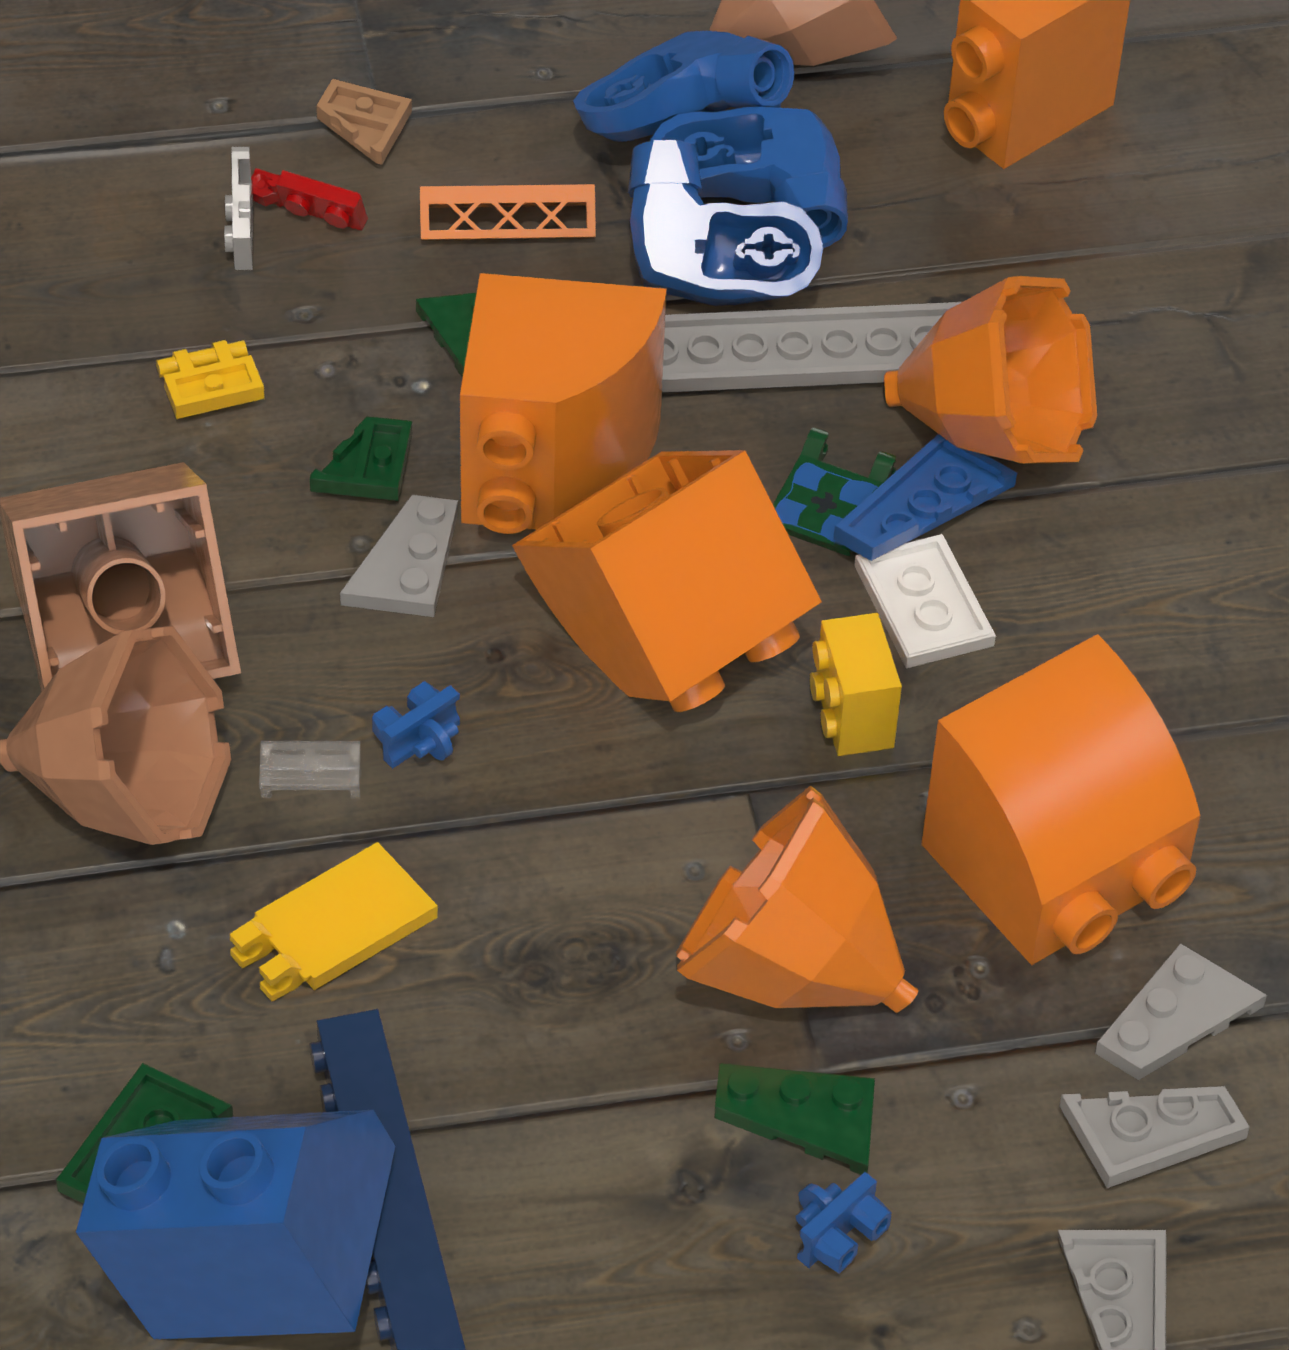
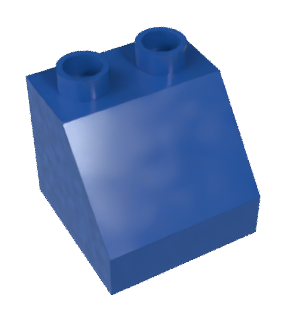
[76,1109,395,1339]

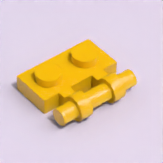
[156,340,265,419]

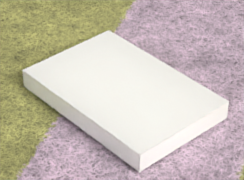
[854,534,996,669]

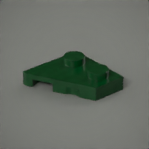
[310,416,413,501]

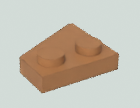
[316,79,412,165]

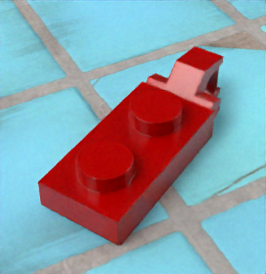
[251,168,368,231]

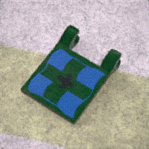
[773,428,896,556]

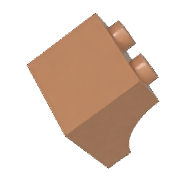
[0,462,241,692]

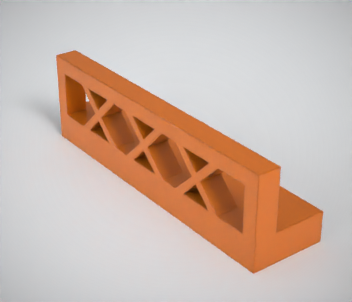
[420,184,596,240]

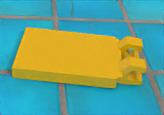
[230,842,438,1002]

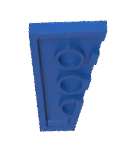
[833,434,1017,561]

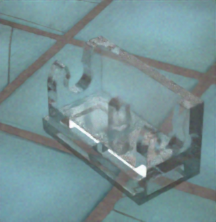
[259,741,362,798]

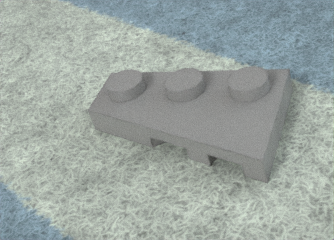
[340,495,458,617]
[1095,944,1267,1080]
[1058,1230,1167,1350]

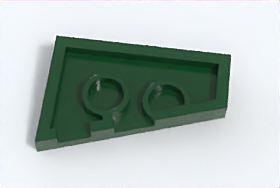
[714,1063,875,1175]

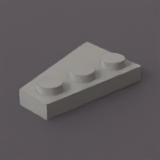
[1059,1086,1249,1188]

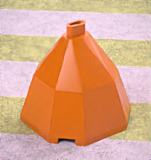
[884,276,1097,464]
[676,785,919,1013]

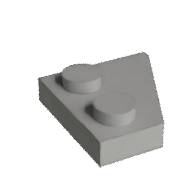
[224,147,253,270]

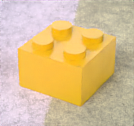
[810,613,902,756]

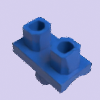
[372,681,460,769]
[795,1172,892,1273]

